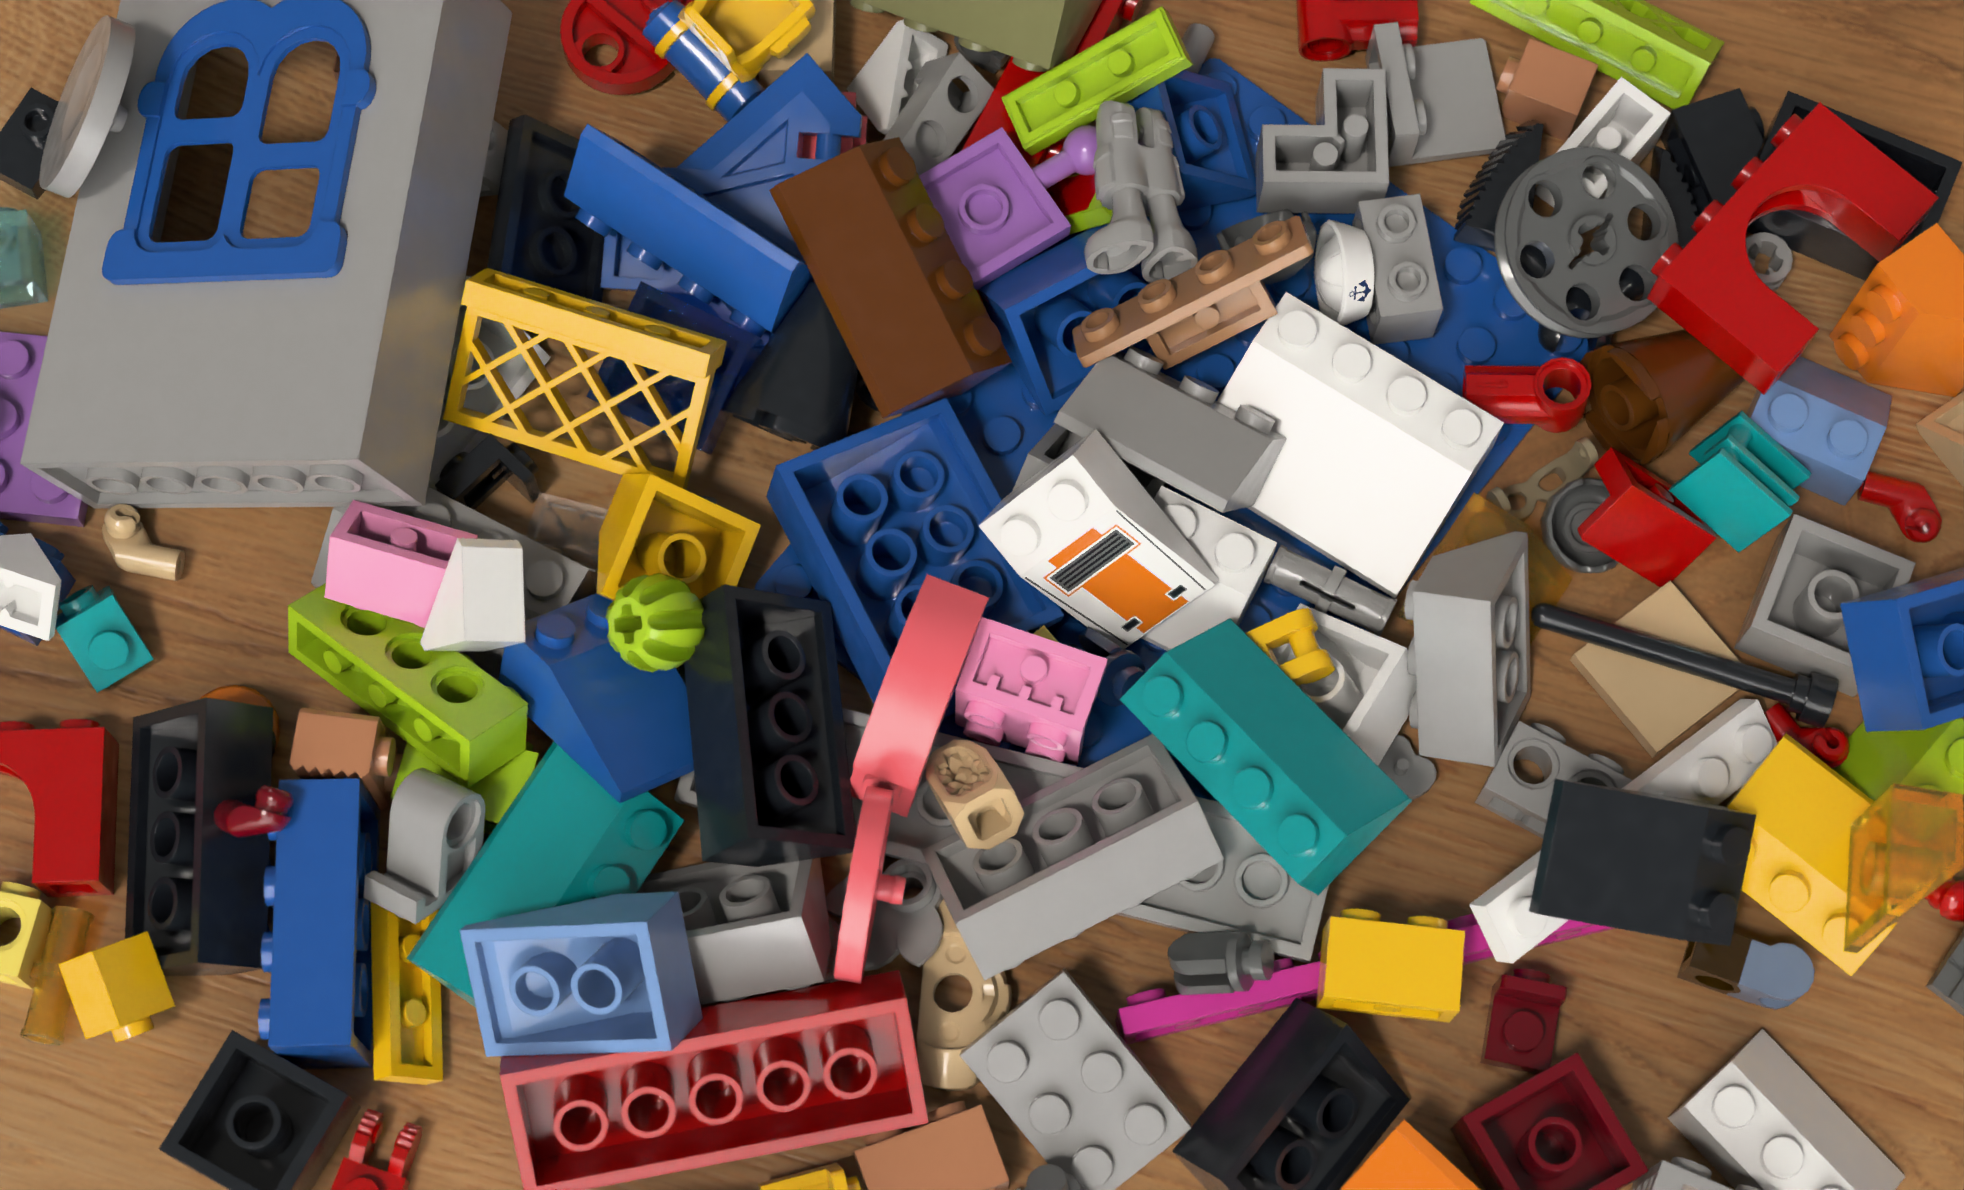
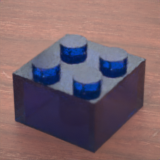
[586,281,764,455]

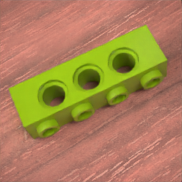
[288,583,528,788]

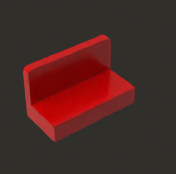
[1577,447,1717,588]

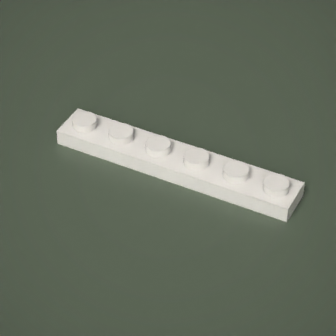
[1469,699,1777,964]

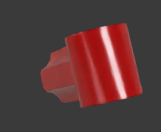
[1296,0,1419,62]
[1462,357,1592,433]

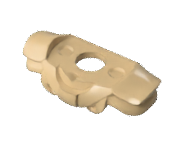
[916,900,1012,1091]

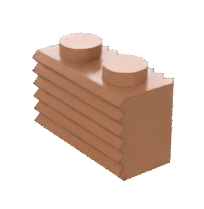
[289,708,403,811]

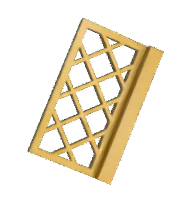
[443,268,727,490]

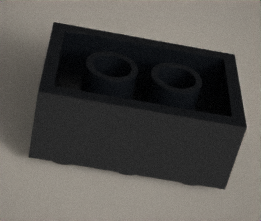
[1746,91,1963,281]

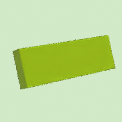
[1001,6,1193,156]

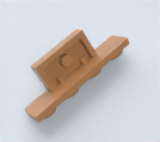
[1072,216,1313,370]

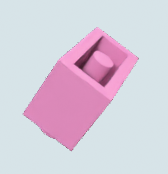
[325,500,478,628]

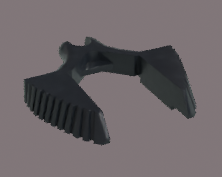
[1453,120,1699,353]

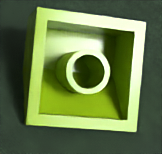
[1832,718,1964,847]

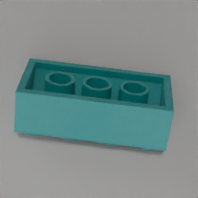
[1120,618,1412,895]
[406,742,684,1008]

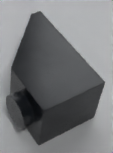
[1660,88,1764,215]

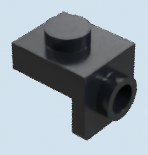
[435,433,541,510]

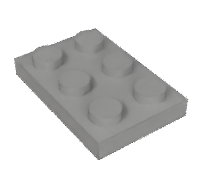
[960,968,1192,1190]

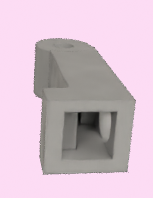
[883,52,994,175]

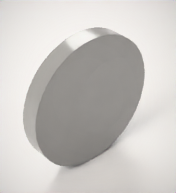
[39,15,135,198]

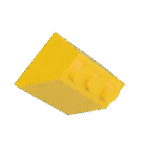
[1725,733,1946,976]

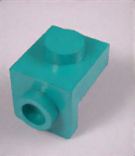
[55,585,153,693]

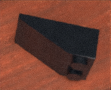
[1529,779,1756,946]

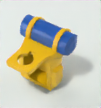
[642,0,816,122]

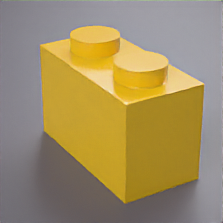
[1316,909,1465,1023]

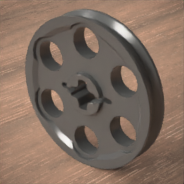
[1494,147,1678,338]

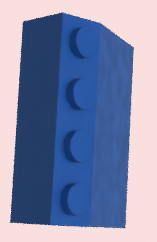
[766,398,1064,704]

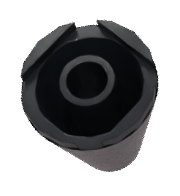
[723,281,858,450]

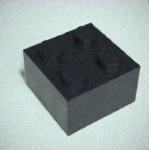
[159,1030,361,1190]

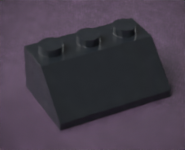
[1172,998,1410,1190]

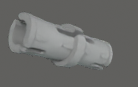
[1263,545,1397,636]

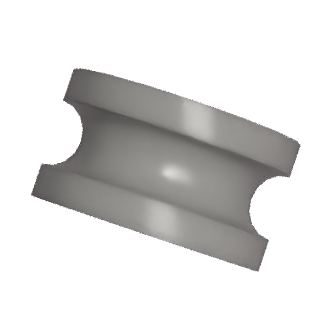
[1746,232,1793,291]

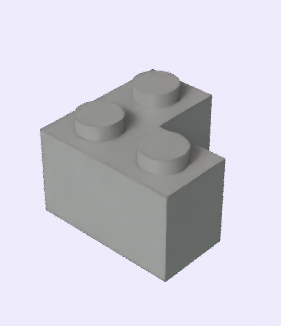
[1255,68,1389,214]

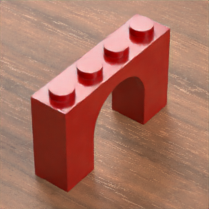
[1647,102,1939,395]
[0,719,119,897]

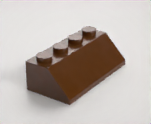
[769,137,1012,419]

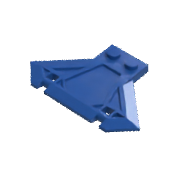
[601,53,862,382]

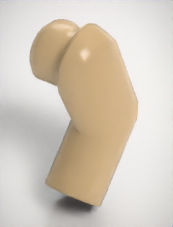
[102,504,185,581]

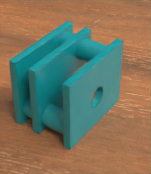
[1669,411,1812,553]

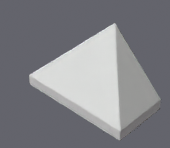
[847,19,948,135]
[0,533,61,641]

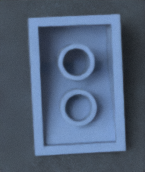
[460,891,703,1057]

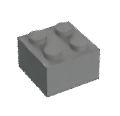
[1734,514,1916,698]

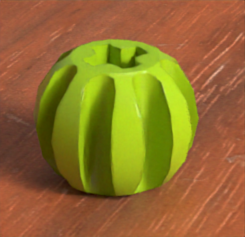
[605,573,705,672]

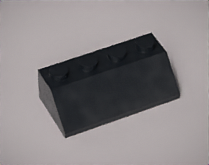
[684,584,856,867]
[125,698,276,976]

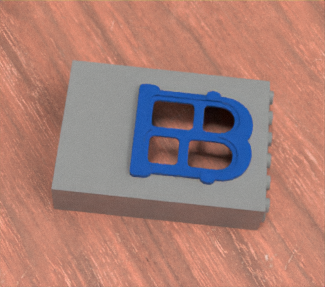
[20,0,512,509]

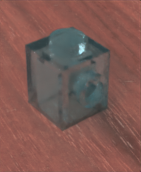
[0,207,48,309]

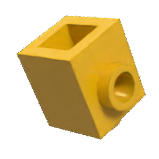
[58,931,175,1043]

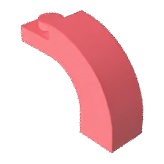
[850,574,989,818]

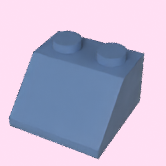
[1746,356,1892,506]

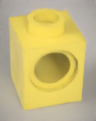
[0,881,57,990]

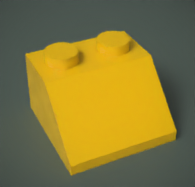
[597,473,761,601]

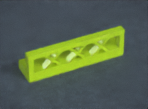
[1469,0,1725,109]

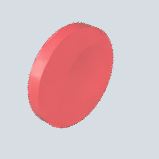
[834,786,906,984]

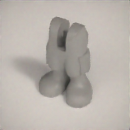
[1084,100,1198,283]

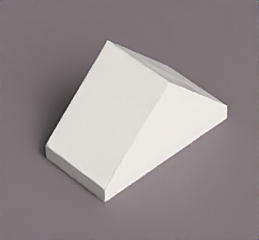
[420,538,525,652]

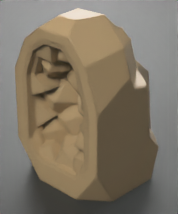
[925,740,1025,850]

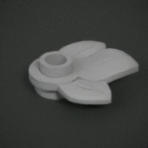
[826,859,944,971]

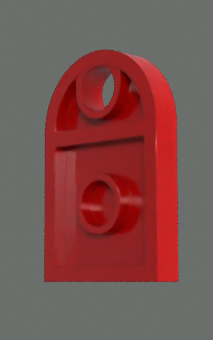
[560,0,693,95]

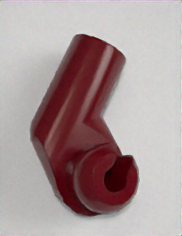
[214,785,293,837]

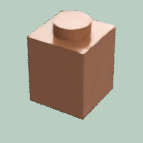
[1496,39,1598,142]

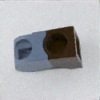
[1677,933,1814,1010]

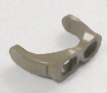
[1486,437,1598,527]

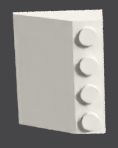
[1217,292,1504,599]

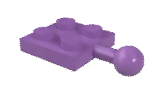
[919,125,1097,290]

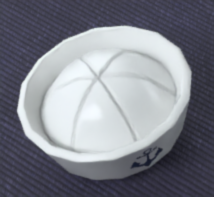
[1314,219,1374,326]

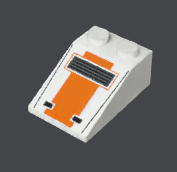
[979,429,1219,649]

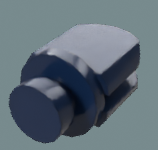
[1068,627,1146,707]

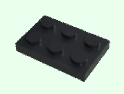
[487,114,605,303]

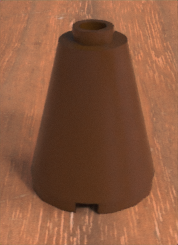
[1579,329,1745,465]

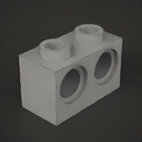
[1352,194,1443,345]
[1474,721,1633,839]

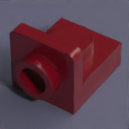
[1480,969,1567,1074]

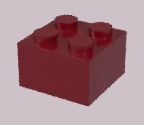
[1450,1052,1649,1190]

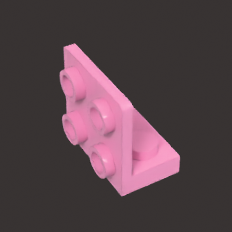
[955,617,1108,765]

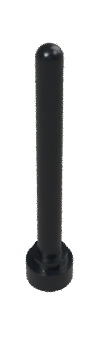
[1531,603,1838,728]

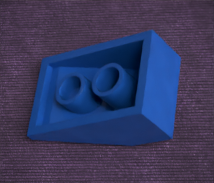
[498,593,694,803]

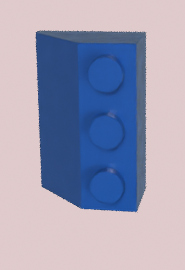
[978,216,1156,416]

